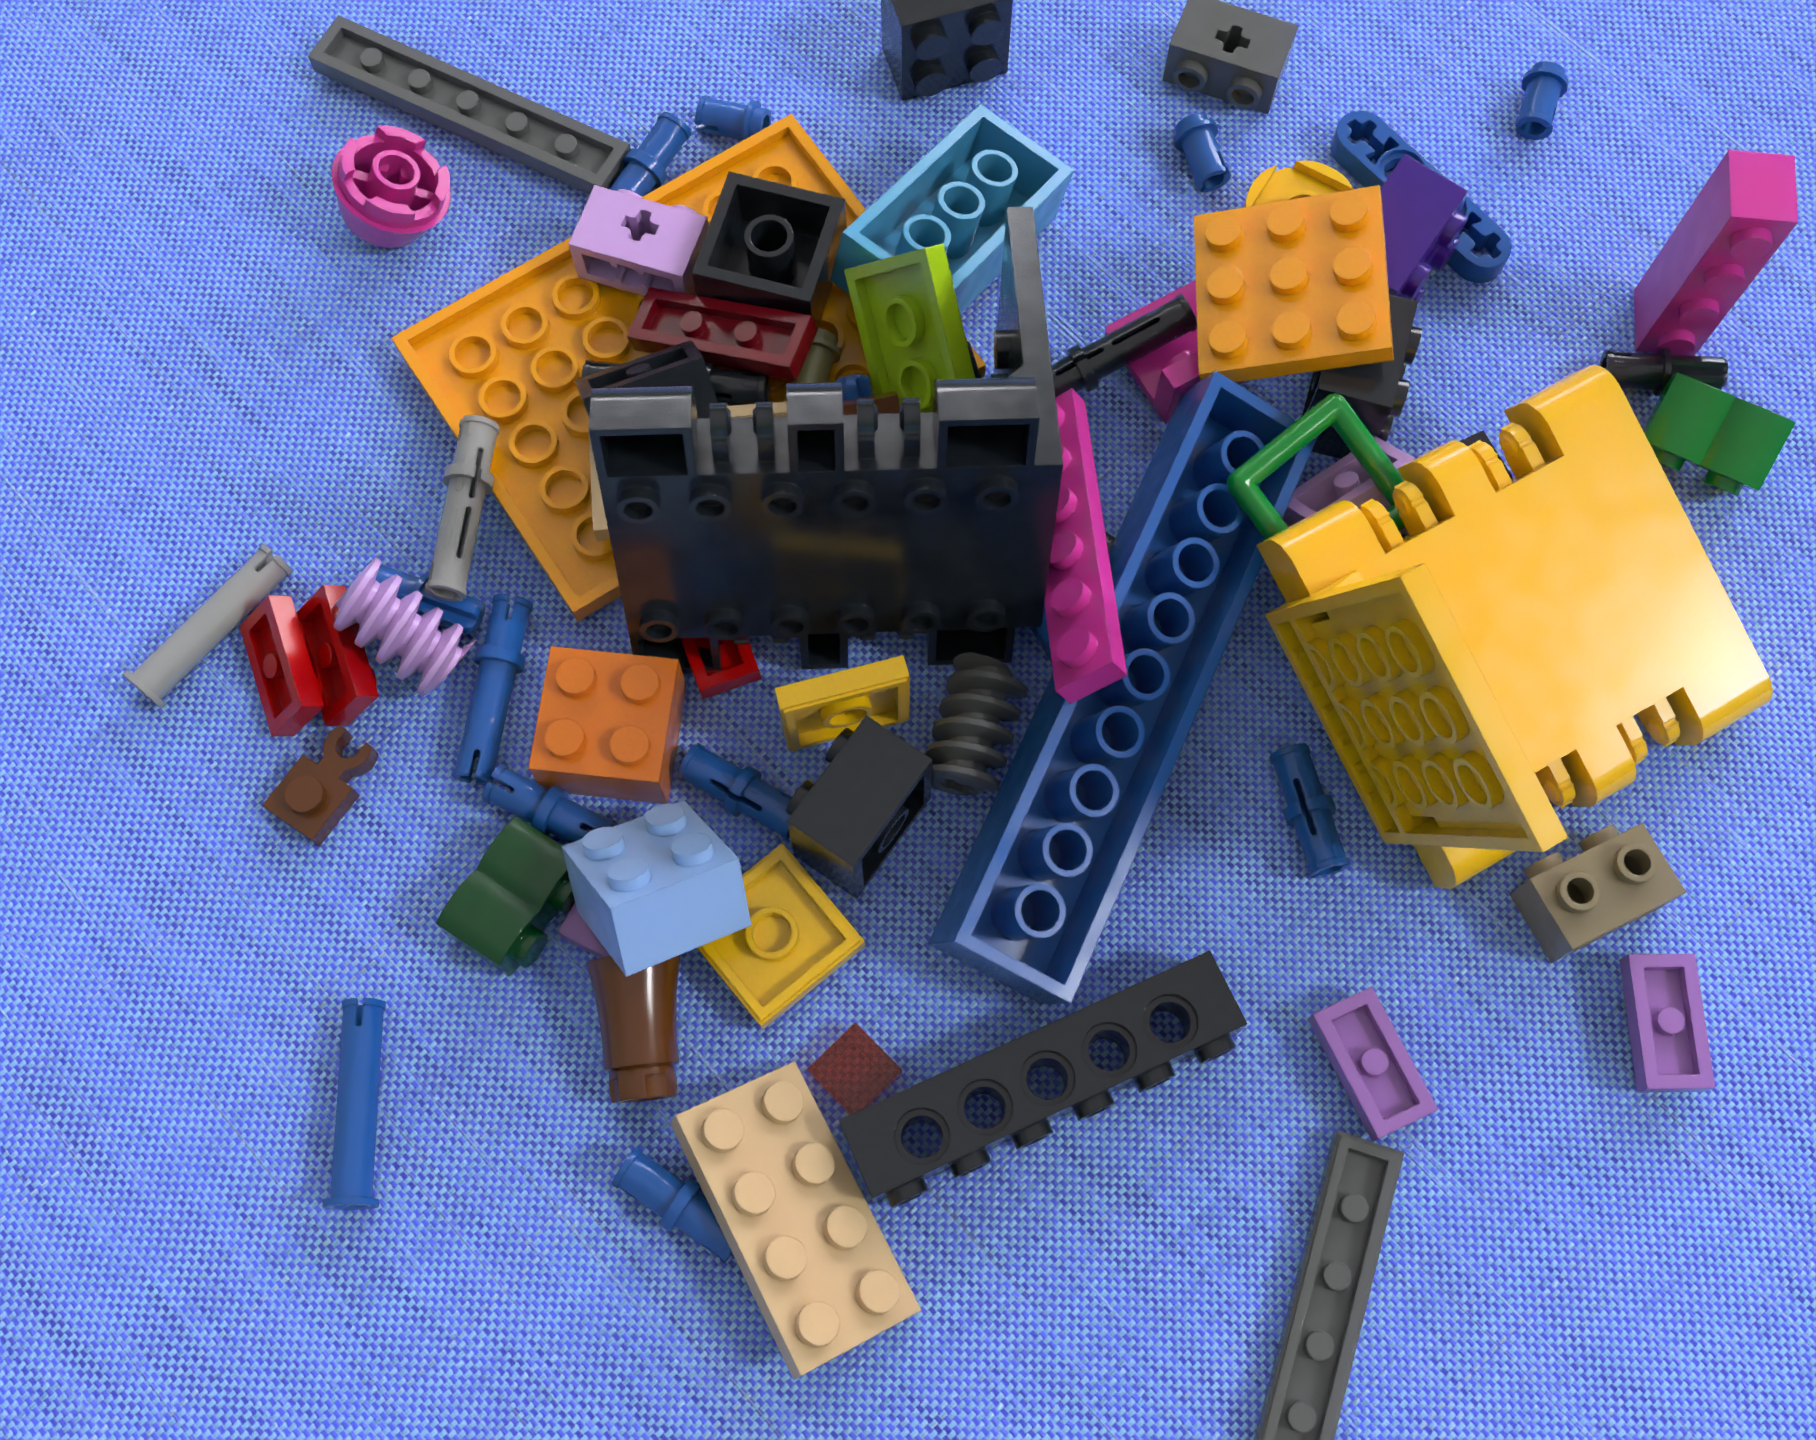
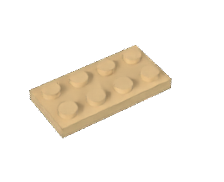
[670,1061,921,1380]

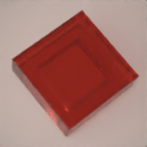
[807,1022,902,1115]

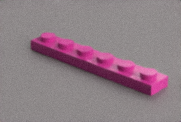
[1044,388,1127,704]

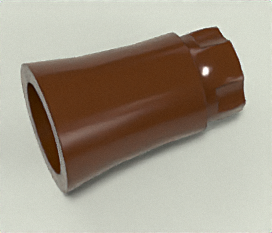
[586,955,680,1103]

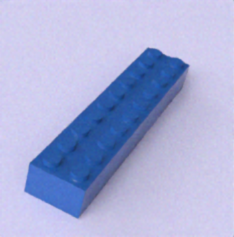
[928,370,1318,1004]

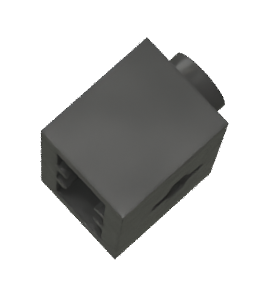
[1162,0,1299,114]

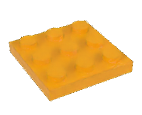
[1194,185,1394,382]

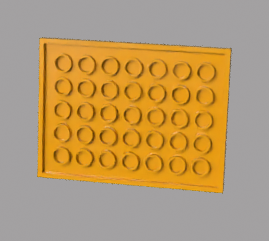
[391,113,986,622]

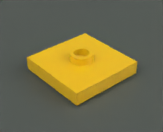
[774,655,910,752]
[697,843,866,1030]

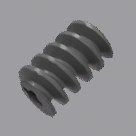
[925,652,1028,796]

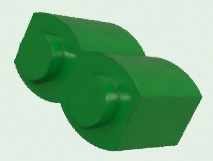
[1643,372,1796,496]

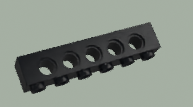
[839,950,1247,1208]

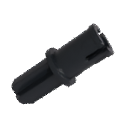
[1599,348,1728,396]

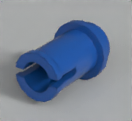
[1515,61,1569,140]
[695,95,771,140]
[1173,113,1231,192]

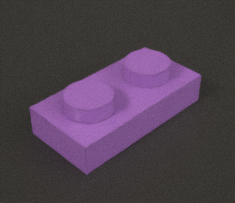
[1619,953,1715,1093]
[1308,986,1439,1142]

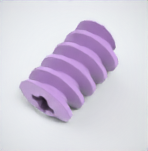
[333,558,477,697]

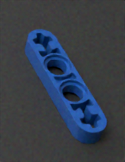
[1330,111,1512,283]

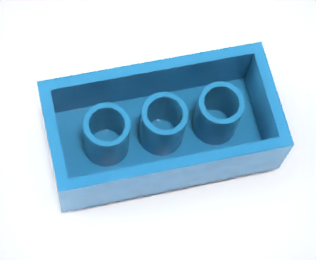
[830,104,1074,314]

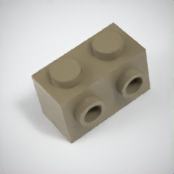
[1510,823,1686,963]

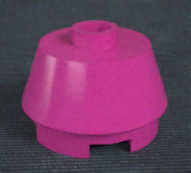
[331,126,451,248]

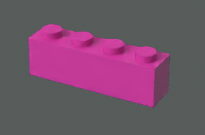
[1634,150,1798,356]

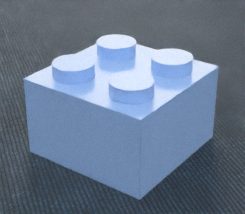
[562,800,751,977]

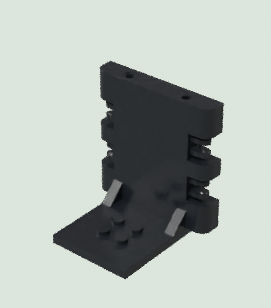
[589,207,1063,673]

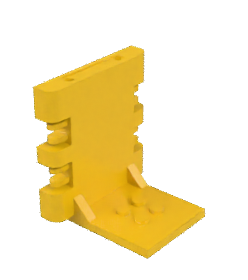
[1257,365,1773,889]

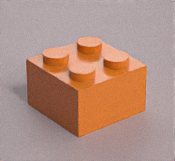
[528,646,687,804]

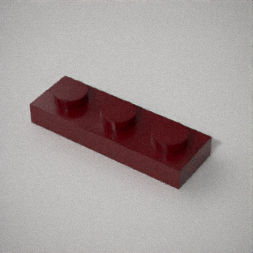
[626,287,818,381]

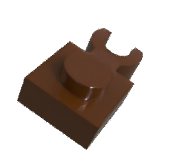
[262,725,379,847]

